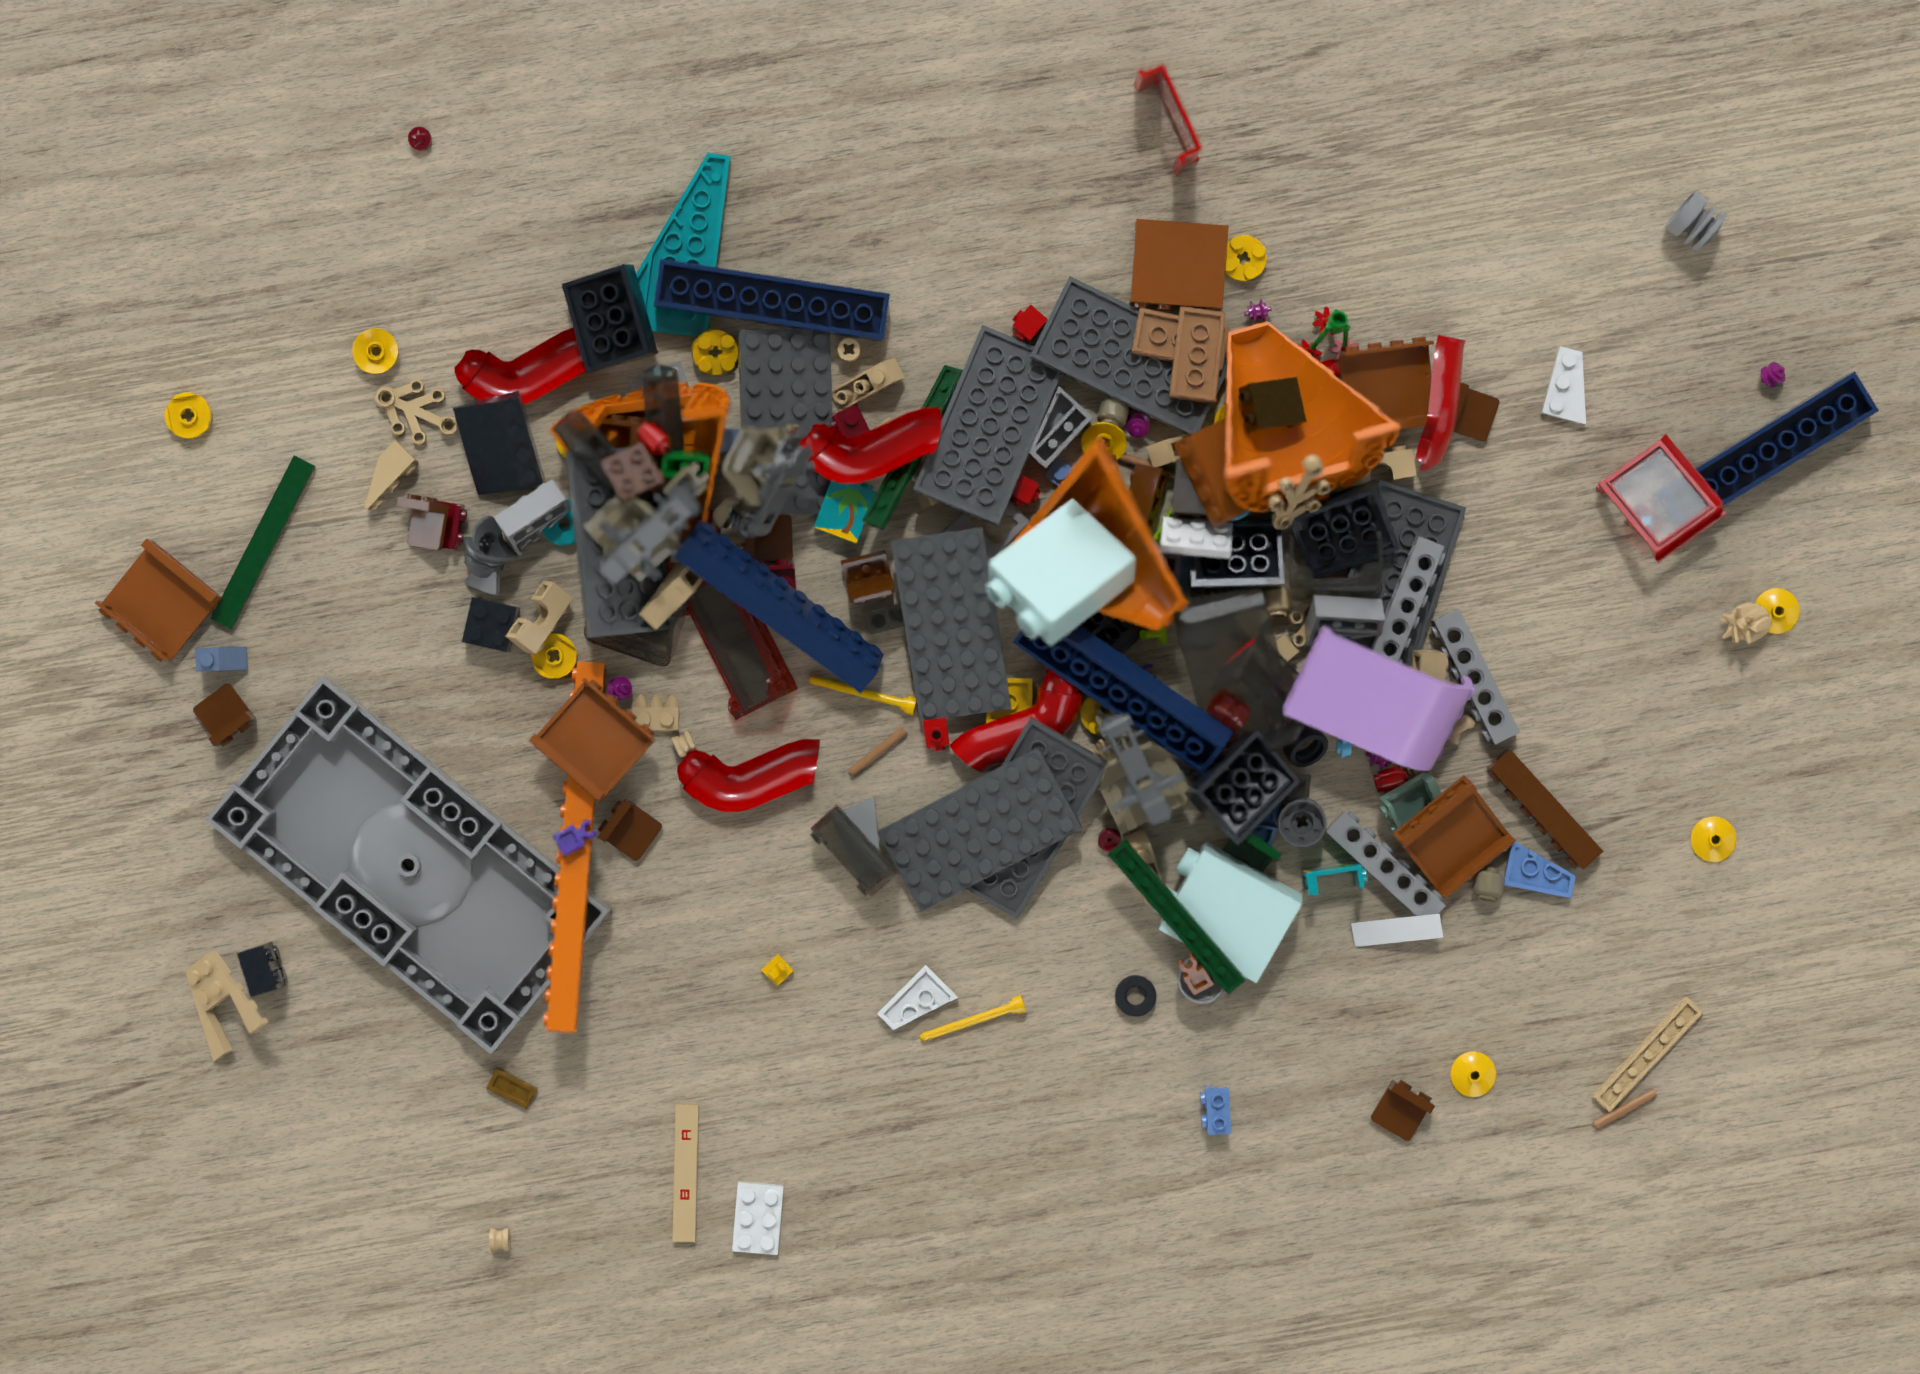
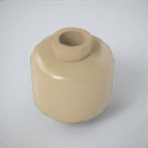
[1261,586,1292,620]

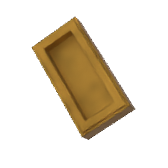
[486,1067,538,1109]

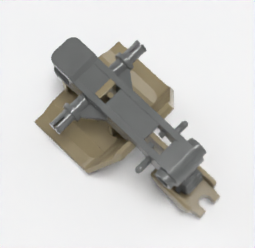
[710,424,815,538]
[583,462,709,583]
[1095,707,1191,835]

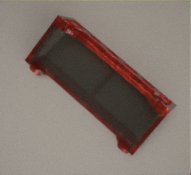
[677,580,799,721]

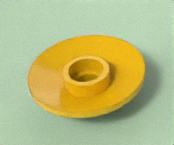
[352,328,399,374]
[1081,422,1127,461]
[1755,588,1800,634]
[1690,816,1737,862]
[1450,1051,1496,1097]

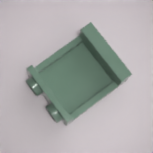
[1379,771,1441,837]

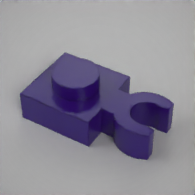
[553,820,597,857]

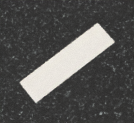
[1351,914,1444,947]

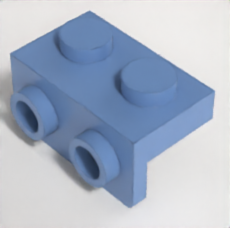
[1200,1085,1231,1135]

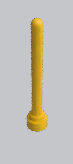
[809,675,917,715]
[919,995,1027,1041]

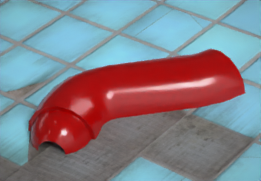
[454,327,586,404]
[1415,335,1465,471]
[799,407,942,484]
[949,670,1083,773]
[677,739,820,812]

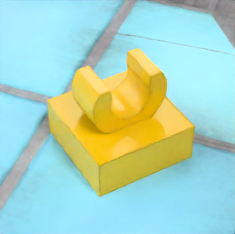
[761,954,794,986]

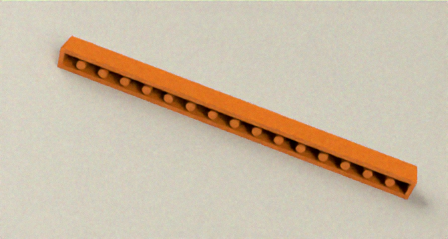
[543,661,607,1034]

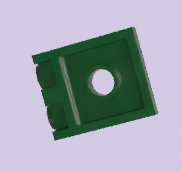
[1222,833,1282,872]

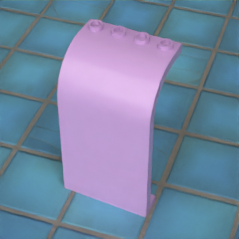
[1283,626,1474,771]

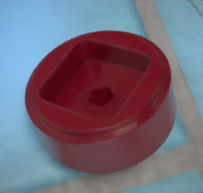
[408,127,432,151]
[1098,828,1121,852]

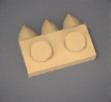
[632,694,679,730]

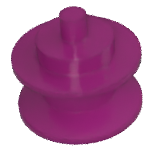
[1244,299,1272,324]
[1761,362,1785,388]
[1126,412,1151,437]
[607,676,632,701]
[1365,751,1392,770]

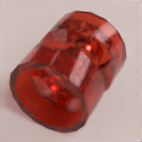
[1207,689,1251,732]

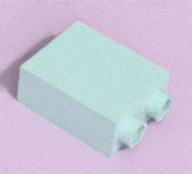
[985,498,1136,646]
[1153,841,1302,983]

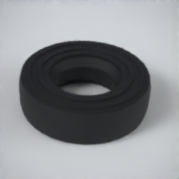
[1115,975,1157,1017]

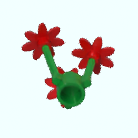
[1299,306,1359,362]

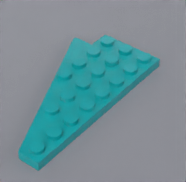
[636,153,731,338]

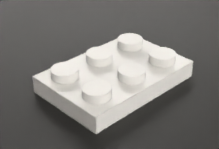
[1160,517,1233,559]
[732,1181,784,1255]

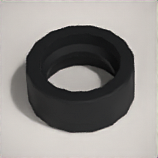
[1282,724,1328,767]

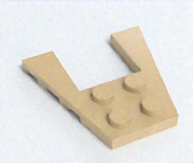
[185,950,269,1061]

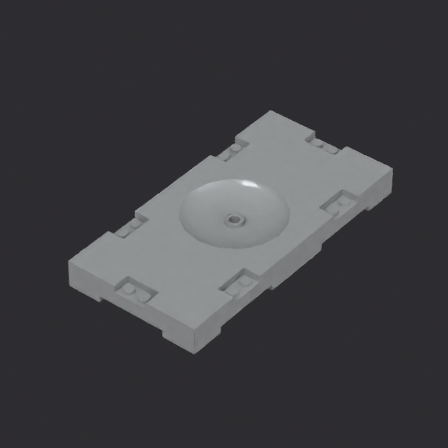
[205,677,612,1054]

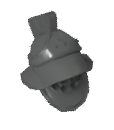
[462,515,518,595]

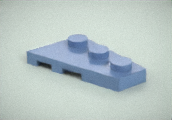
[1504,841,1576,898]

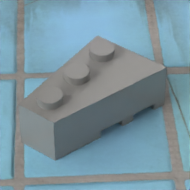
[1028,386,1093,469]
[494,480,571,556]
[1305,595,1385,646]
[832,796,882,879]

